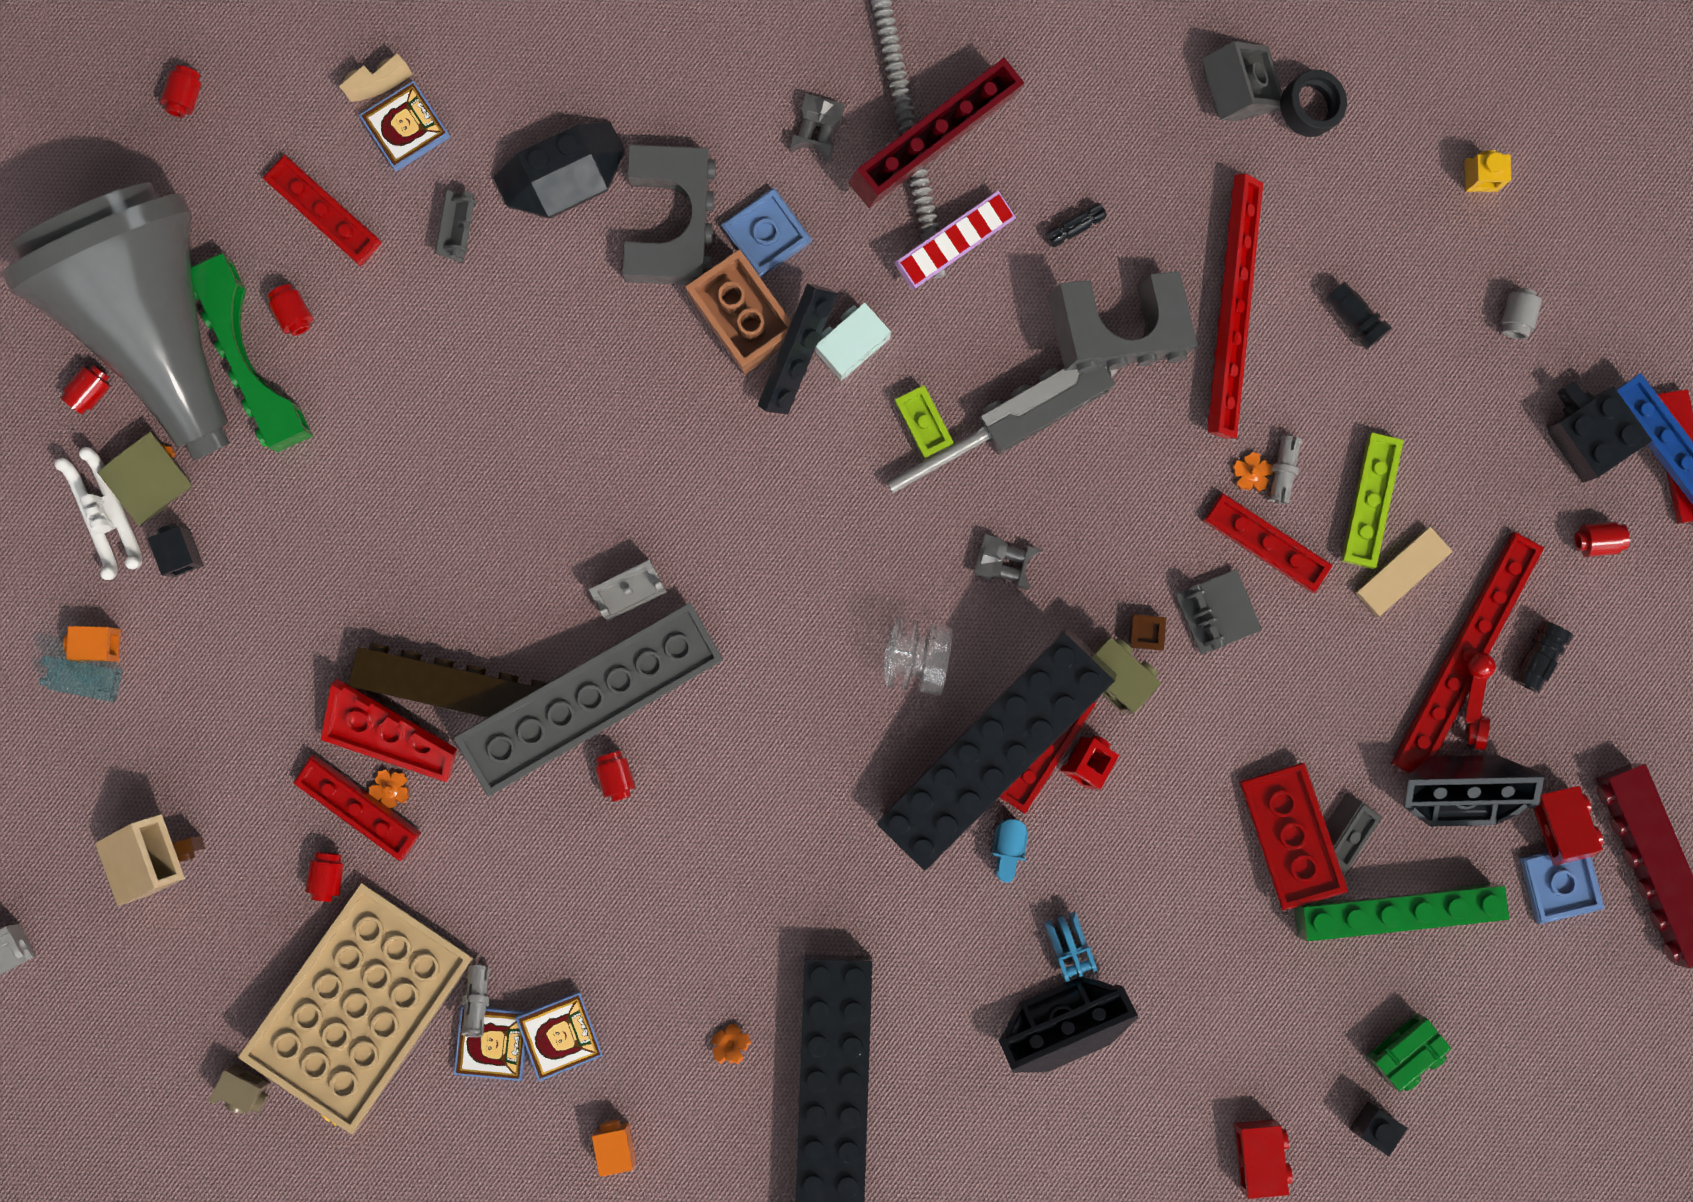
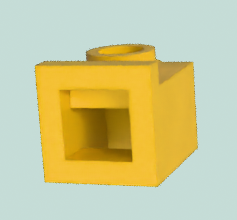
[1464,150,1511,192]

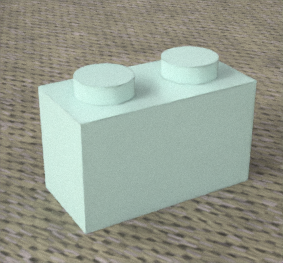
[815,303,891,381]

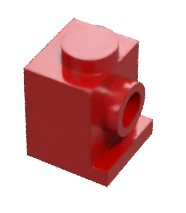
[1060,735,1119,790]

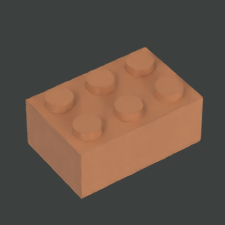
[685,249,791,375]

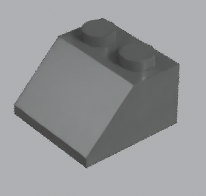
[1202,41,1282,121]

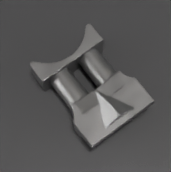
[790,93,845,162]
[974,534,1041,590]

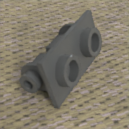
[434,190,477,263]

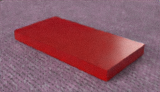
[1239,762,1349,911]

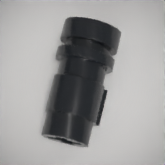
[1325,282,1392,350]
[1514,620,1574,693]

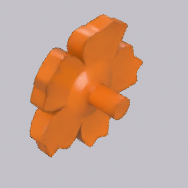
[1232,452,1274,492]
[368,769,410,809]
[711,1024,752,1064]

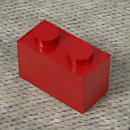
[1533,786,1603,866]
[1234,1119,1293,1199]

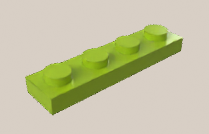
[1341,433,1404,569]

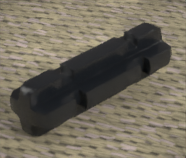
[1045,202,1107,247]

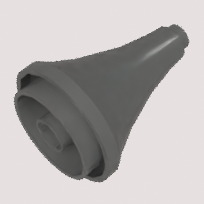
[1,182,230,461]

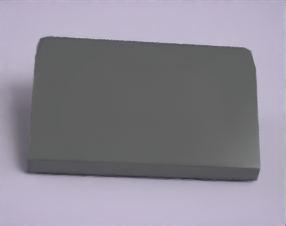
[1326,795,1382,873]

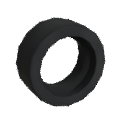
[1280,70,1347,137]

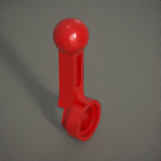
[1464,653,1496,750]

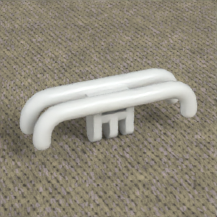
[54,447,142,580]

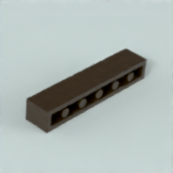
[348,643,547,717]

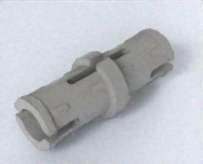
[1268,435,1302,504]
[461,965,490,1037]

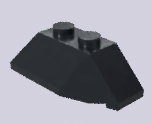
[493,122,625,219]
[1403,755,1545,827]
[999,977,1138,1073]

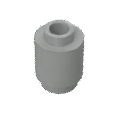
[1501,288,1542,340]

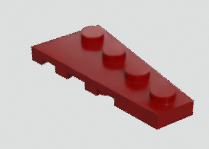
[321,678,457,782]

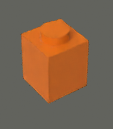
[63,626,121,662]
[592,1120,637,1177]

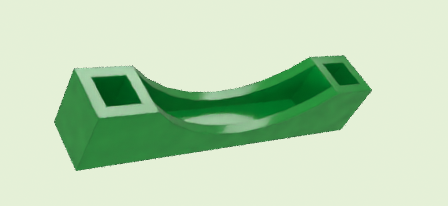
[191,253,313,453]
[1294,883,1509,942]

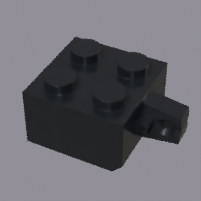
[1547,382,1652,483]

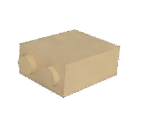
[95,814,185,906]

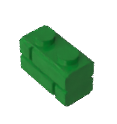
[1366,1013,1451,1092]

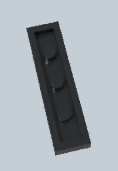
[758,283,838,415]

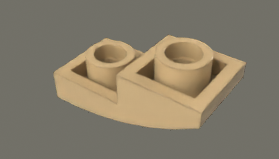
[339,54,413,102]

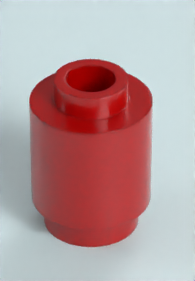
[160,65,202,118]
[267,284,313,336]
[60,364,111,415]
[1574,521,1630,557]
[594,750,636,802]
[305,852,344,902]

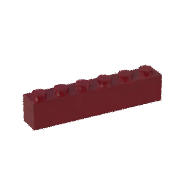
[848,57,1025,208]
[1596,763,1693,968]

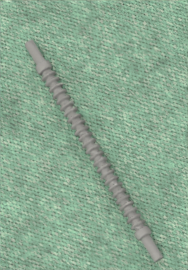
[871,0,946,279]

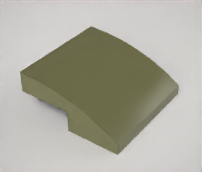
[97,432,194,526]

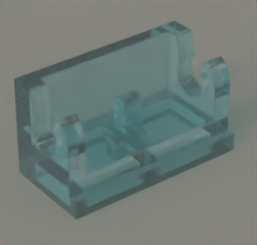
[39,655,122,702]

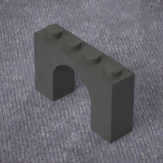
[623,145,716,285]
[1048,271,1198,373]

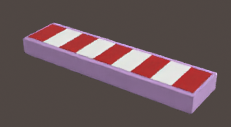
[894,191,1016,290]

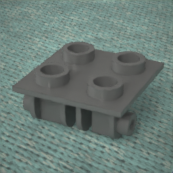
[1176,569,1262,655]

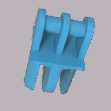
[990,818,1028,883]
[1044,911,1097,982]

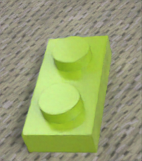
[895,385,954,460]

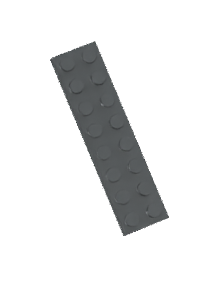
[453,602,723,797]

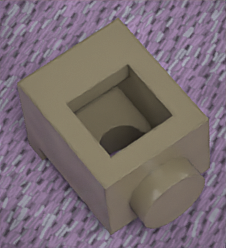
[208,1065,270,1114]

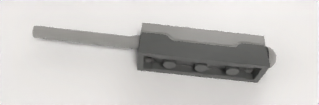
[886,366,1117,493]

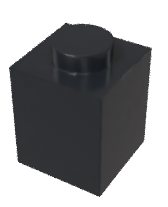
[148,524,204,578]
[1350,1101,1408,1157]

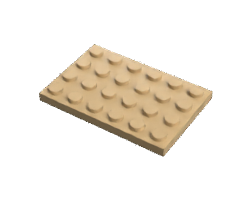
[238,883,474,1135]

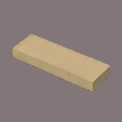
[1355,527,1453,617]

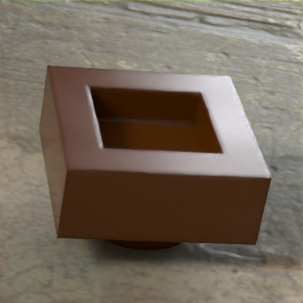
[1129,614,1167,651]
[172,836,205,863]

